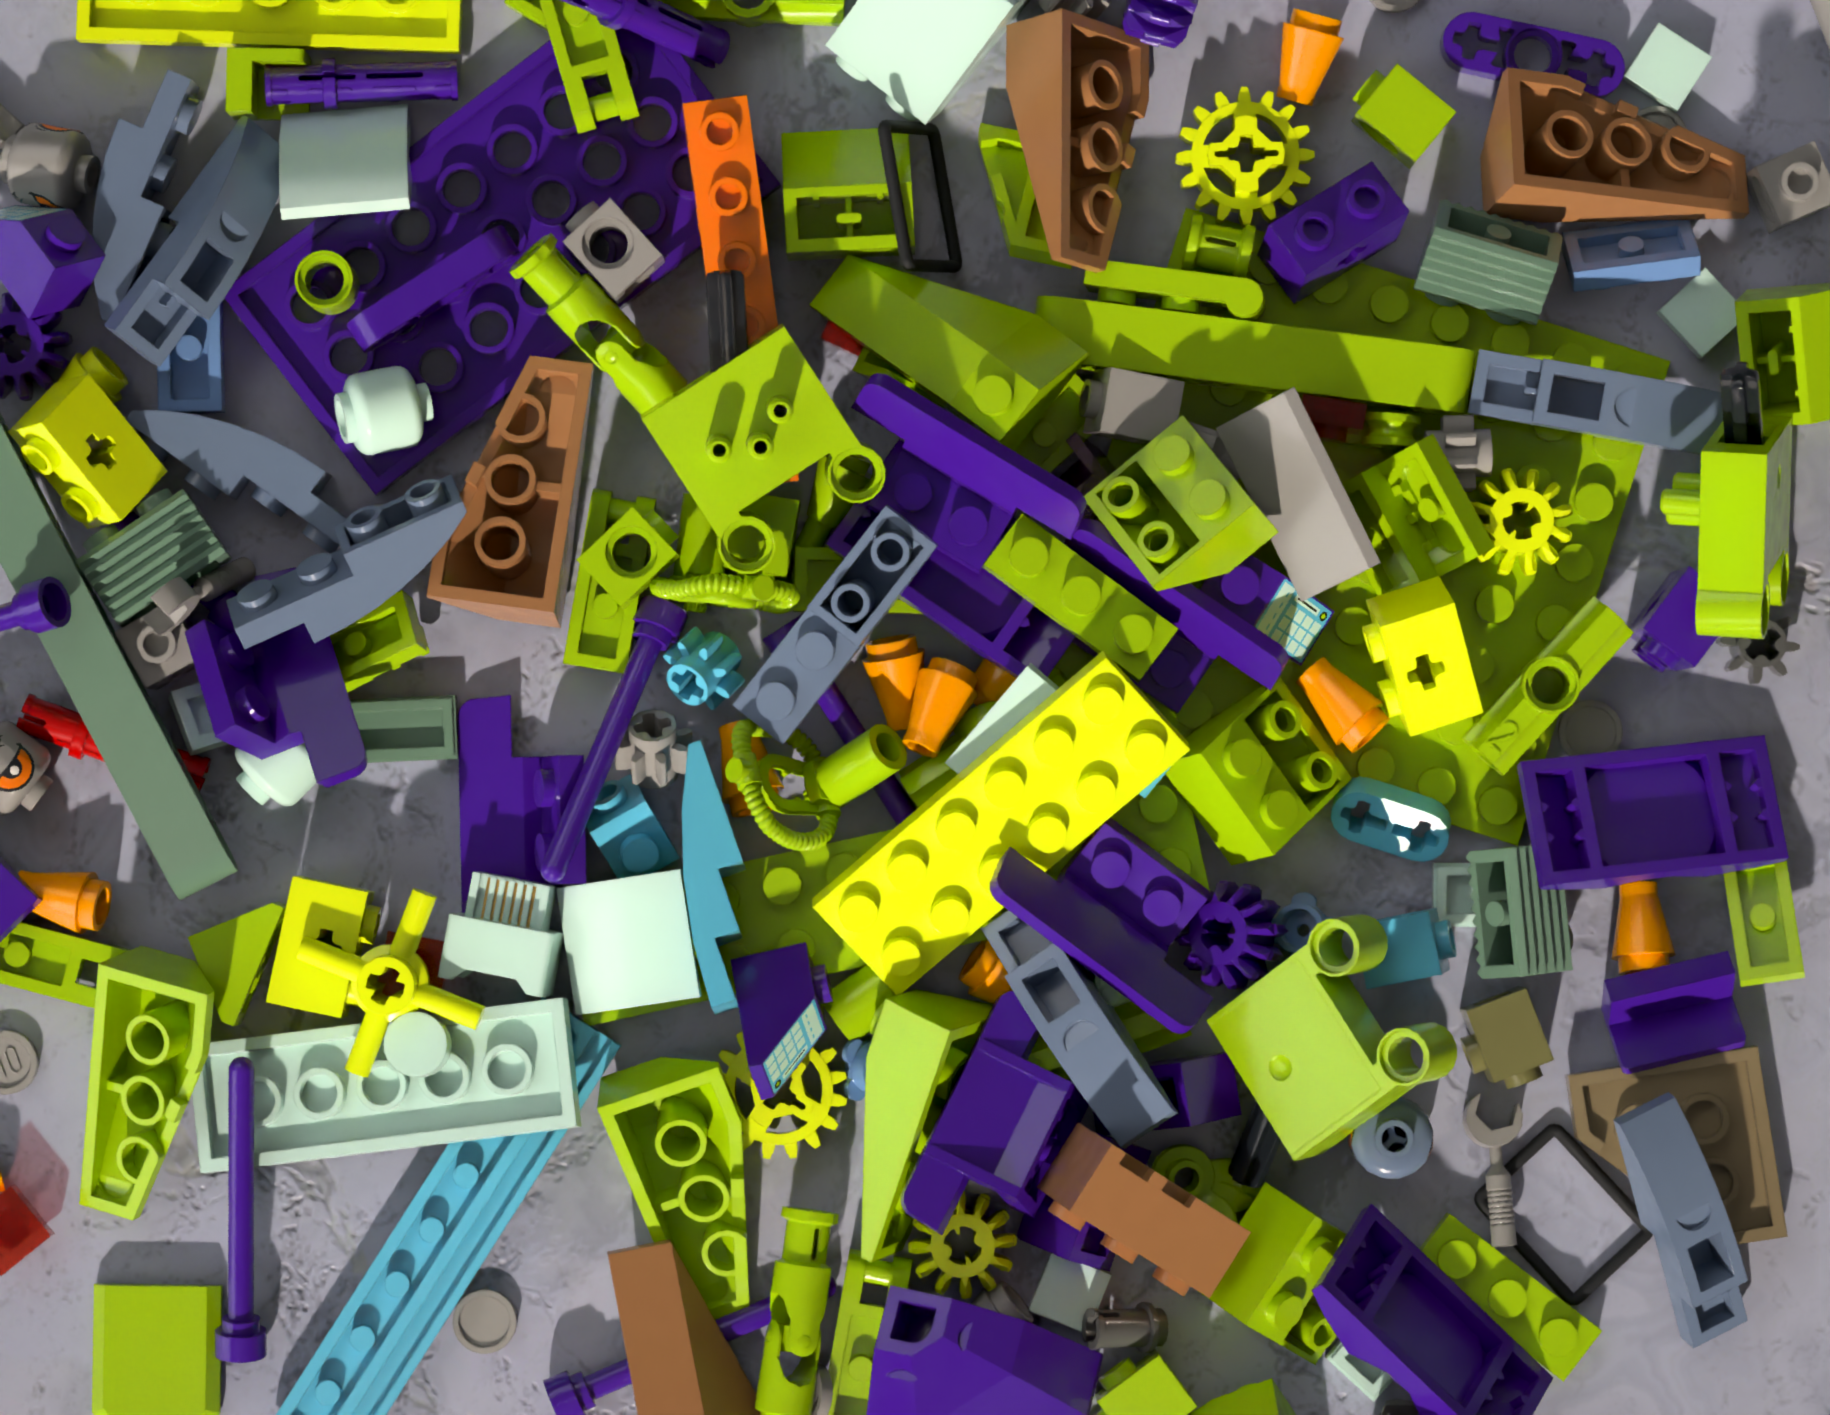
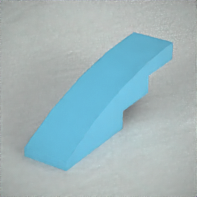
[682,740,746,1015]

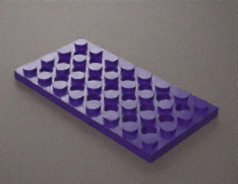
[224,28,781,496]

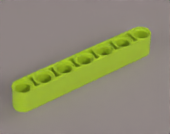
[1035,296,1475,416]

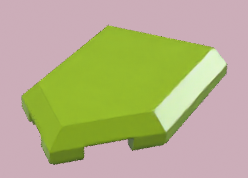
[92,1283,223,1415]

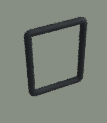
[878,120,962,273]
[1474,1124,1653,1306]

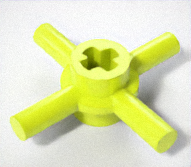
[296,888,485,1077]

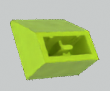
[781,128,915,261]
[1735,283,1830,425]
[1084,415,1279,591]
[1165,677,1352,866]
[1198,1182,1347,1365]

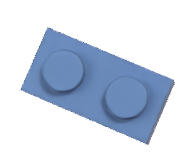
[1562,220,1701,292]
[157,301,225,414]

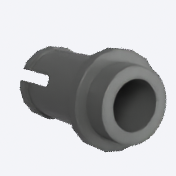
[1082,1302,1168,1353]

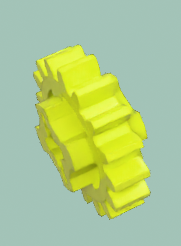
[1175,87,1315,228]
[718,1031,848,1159]

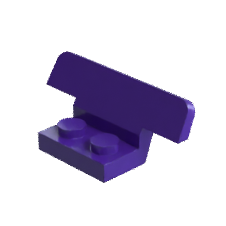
[851,373,1087,575]
[1063,518,1289,714]
[185,567,368,788]
[458,695,586,913]
[990,817,1213,1034]
[901,991,1089,1235]

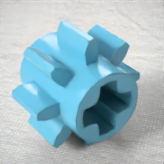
[663,627,745,710]

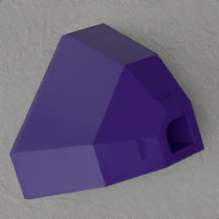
[866,1285,1103,1415]

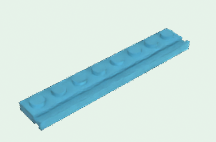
[276,997,622,1415]

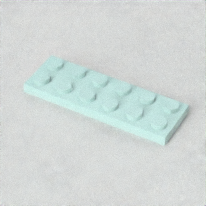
[192,997,582,1173]

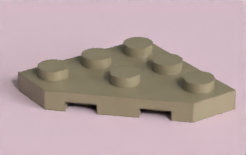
[1565,1045,1788,1244]

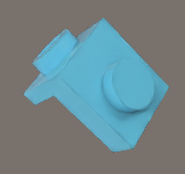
[586,774,680,878]

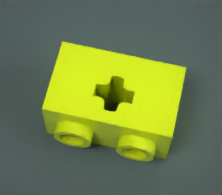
[8,373,168,529]
[1362,576,1484,737]
[266,876,382,1018]

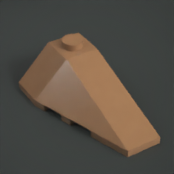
[1006,8,1149,273]
[1480,67,1749,223]
[426,355,594,628]
[607,1239,760,1415]

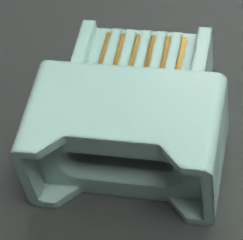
[438,871,564,997]

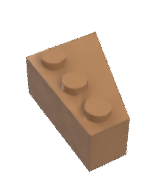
[1037,1122,1251,1298]

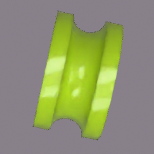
[1361,412,1421,450]

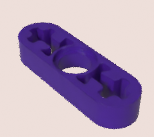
[1440,12,1625,99]
[346,225,520,353]

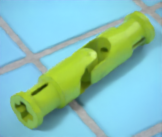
[509,233,687,414]
[755,1206,839,1415]

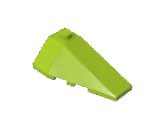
[809,254,1089,451]
[79,945,214,1221]
[861,989,993,1262]
[597,1057,750,1319]

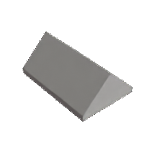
[1216,387,1381,602]

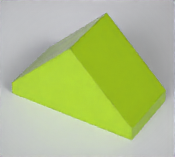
[187,902,286,1027]

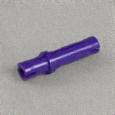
[560,0,730,69]
[264,58,458,110]

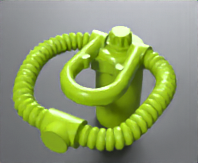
[649,493,801,614]
[725,718,907,851]

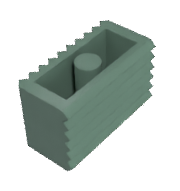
[1413,199,1563,326]
[75,488,232,628]
[1466,845,1573,979]

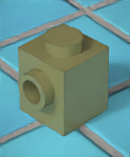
[1460,986,1554,1089]

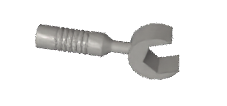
[142,557,256,636]
[1463,1093,1523,1247]

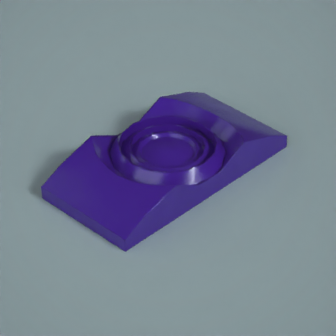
[826,439,1075,678]
[1517,735,1789,890]
[1312,1203,1553,1415]

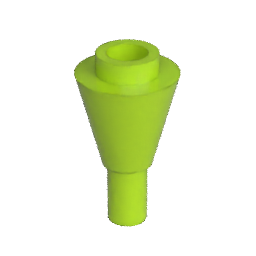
[791,454,872,554]

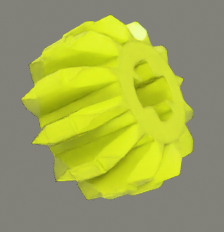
[1471,468,1573,576]
[908,1192,1017,1299]

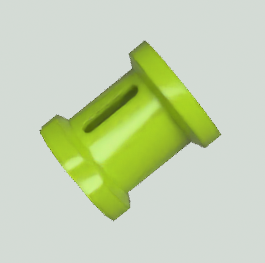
[1181,213,1256,278]

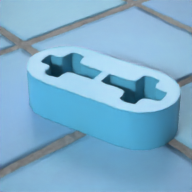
[1331,776,1451,862]

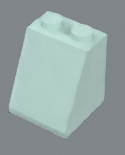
[825,0,1030,125]

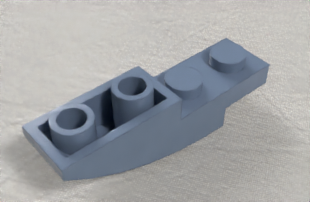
[92,69,203,322]
[104,115,279,367]
[1468,349,1723,455]
[126,410,347,553]
[226,474,467,649]
[732,504,938,745]
[982,910,1177,1149]
[1613,1092,1748,1349]

